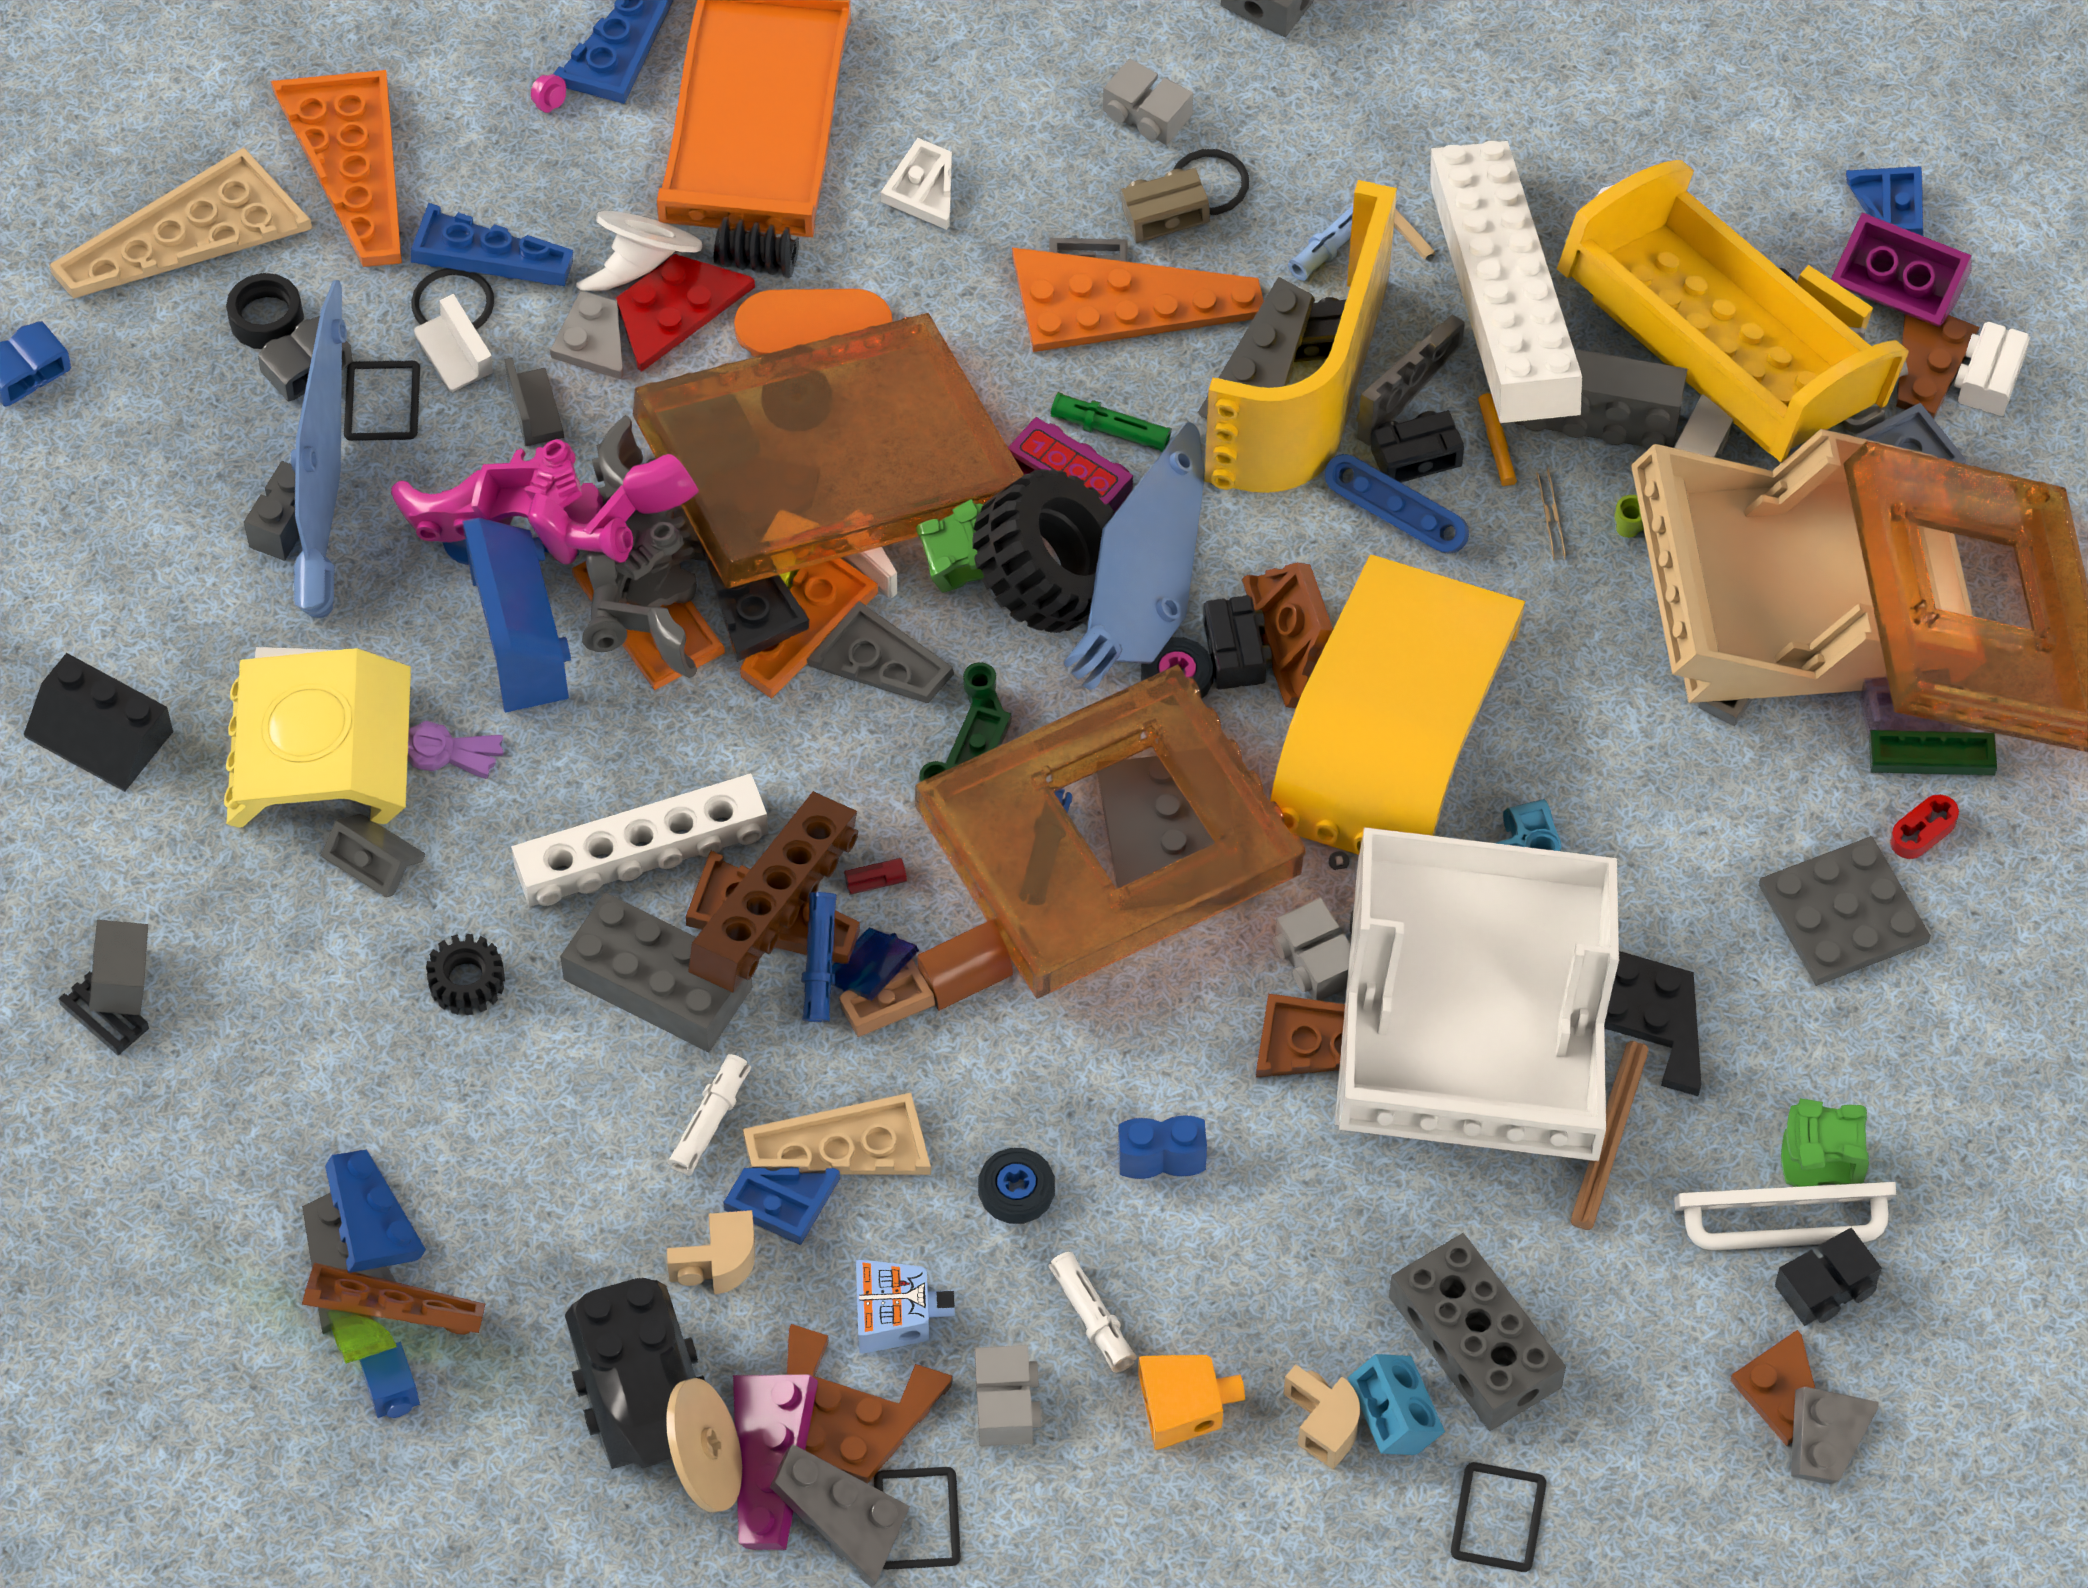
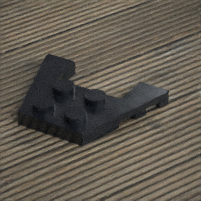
[1604,951,1701,1096]

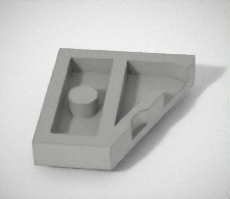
[550,290,624,379]

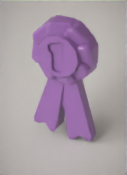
[407,721,503,779]

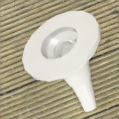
[576,211,702,291]

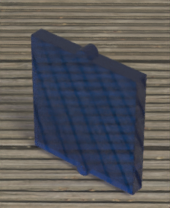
[832,927,919,1001]

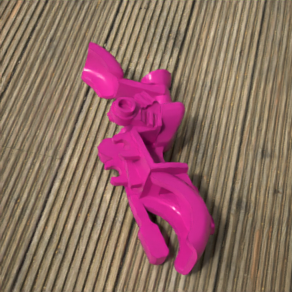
[391,439,699,565]

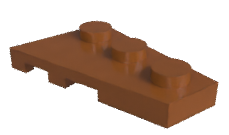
[1896,314,1980,419]

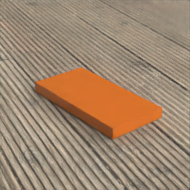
[572,561,725,690]

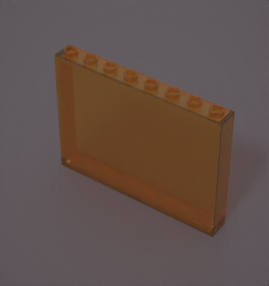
[632,313,1024,589]

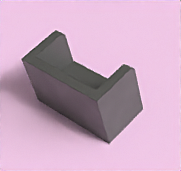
[89,920,148,1015]

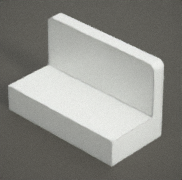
[414,294,493,392]

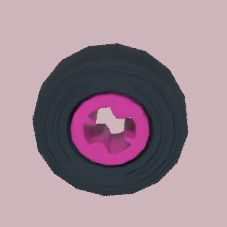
[1141,637,1214,707]

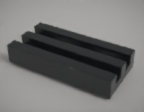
[58,971,149,1056]

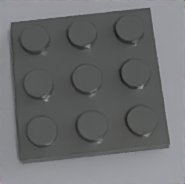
[1759,836,1931,986]

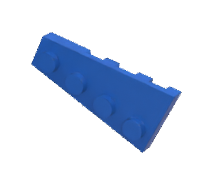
[553,0,673,104]
[411,202,573,286]

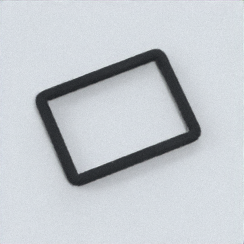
[344,360,420,441]
[1451,1462,1546,1572]
[874,1467,961,1570]

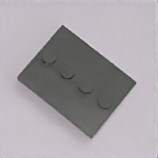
[1096,748,1246,912]

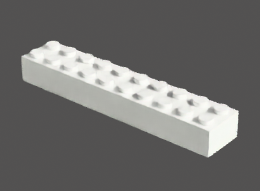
[1430,141,1582,423]

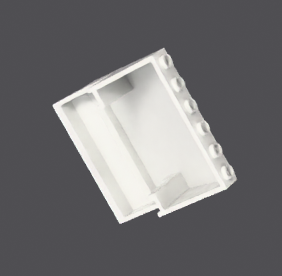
[1334,827,1619,1161]

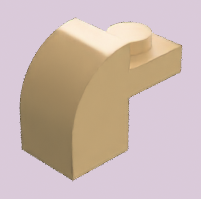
[667,1210,755,1295]
[1283,1364,1360,1470]

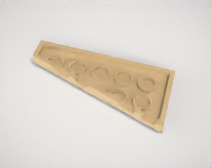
[49,147,312,299]

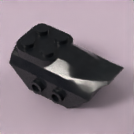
[565,1278,705,1469]

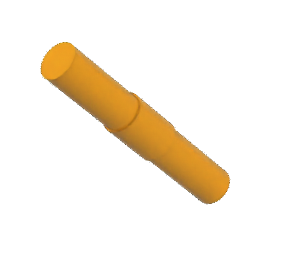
[1478,393,1517,486]

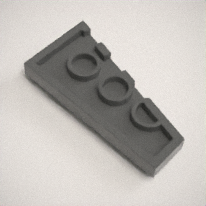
[1198,277,1315,419]

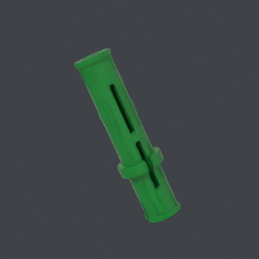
[1050,392,1172,452]

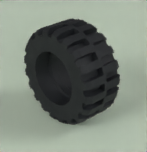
[972,469,1115,633]

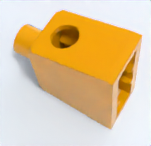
[1138,1355,1245,1450]

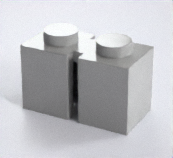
[1103,58,1193,145]
[1272,898,1351,1001]
[975,1345,1041,1446]

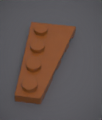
[1256,993,1345,1077]
[302,1262,486,1335]

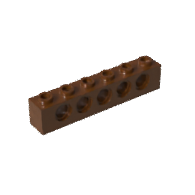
[688,791,859,993]

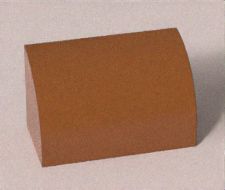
[917,919,1013,1011]

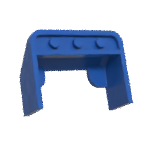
[462,518,571,713]

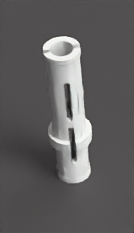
[667,1054,751,1176]
[1049,1252,1137,1373]

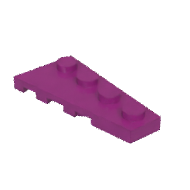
[733,1375,818,1550]

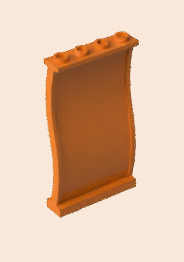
[657,0,851,237]

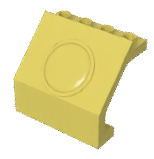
[224,648,411,827]

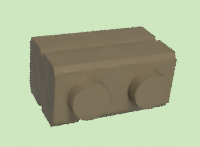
[1120,168,1210,243]

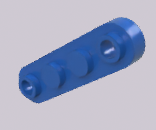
[1325,454,1469,554]

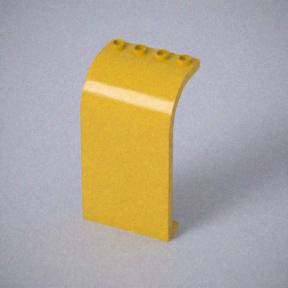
[1204,180,1397,493]
[1266,554,1526,855]

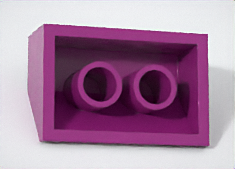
[1831,212,1972,327]

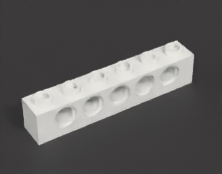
[511,773,769,907]

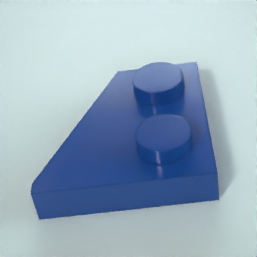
[1846,166,1924,236]
[723,1168,840,1245]

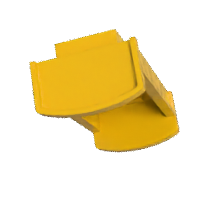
[1557,160,1909,462]

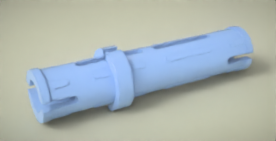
[1288,205,1353,281]

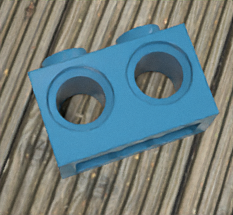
[1347,1354,1445,1455]

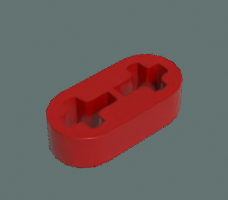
[1890,794,1959,859]

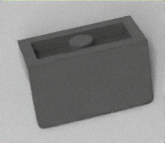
[504,357,564,447]
[320,814,426,897]

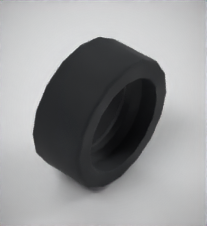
[226,273,304,349]

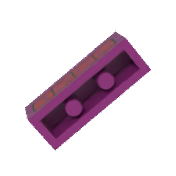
[1007,417,1133,515]

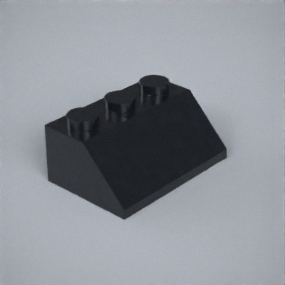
[24,653,173,792]

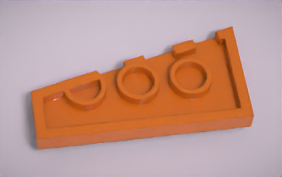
[740,542,878,699]

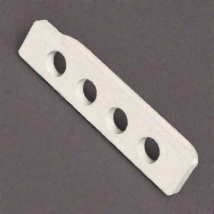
[1674,1182,1897,1251]

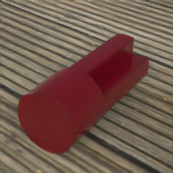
[844,858,907,895]

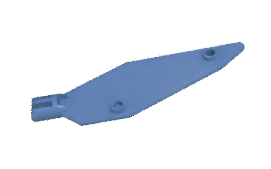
[291,280,347,618]
[1064,422,1204,690]

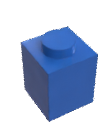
[358,1341,420,1418]

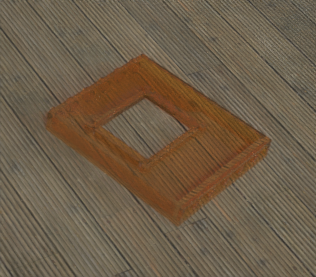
[1843,441,2088,752]
[915,665,1306,999]

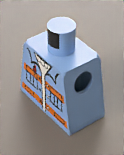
[856,1260,955,1353]

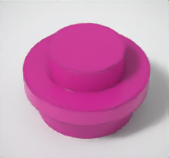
[531,74,566,113]

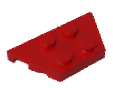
[616,254,755,372]

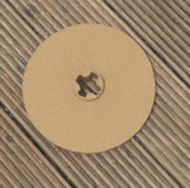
[667,1378,742,1513]

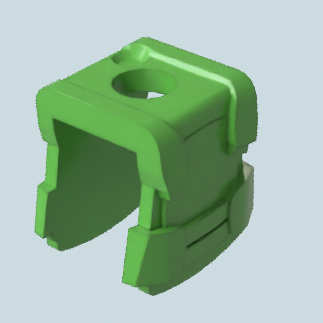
[916,499,984,593]
[1781,1098,1869,1187]

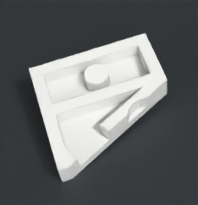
[880,138,952,230]

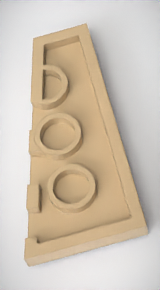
[743,1093,931,1175]

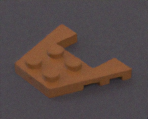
[787,1324,953,1484]

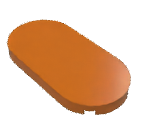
[734,288,893,361]

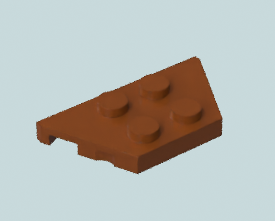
[1242,562,1333,708]

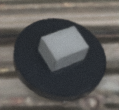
[1328,851,1349,870]

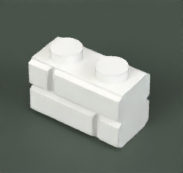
[1954,322,2030,416]

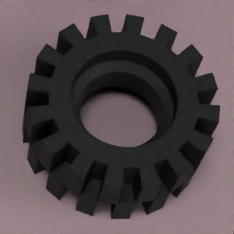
[426,934,505,1015]

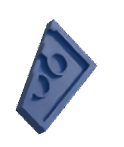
[325,1149,426,1273]

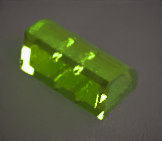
[326,1310,397,1364]

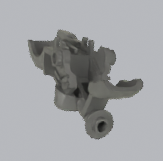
[582,415,697,678]

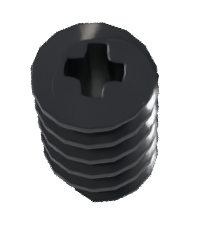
[713,216,799,278]

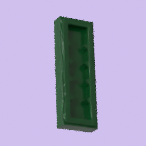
[1869,730,1997,776]

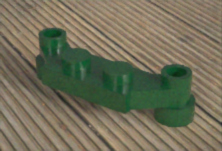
[919,662,1012,806]

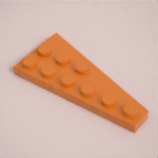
[271,70,402,267]
[1012,247,1264,352]

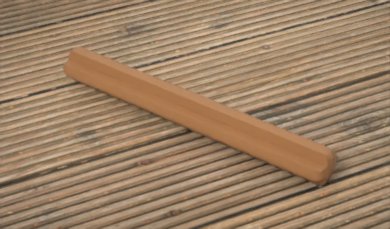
[1571,1041,1648,1230]

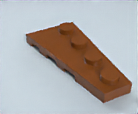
[686,850,860,965]

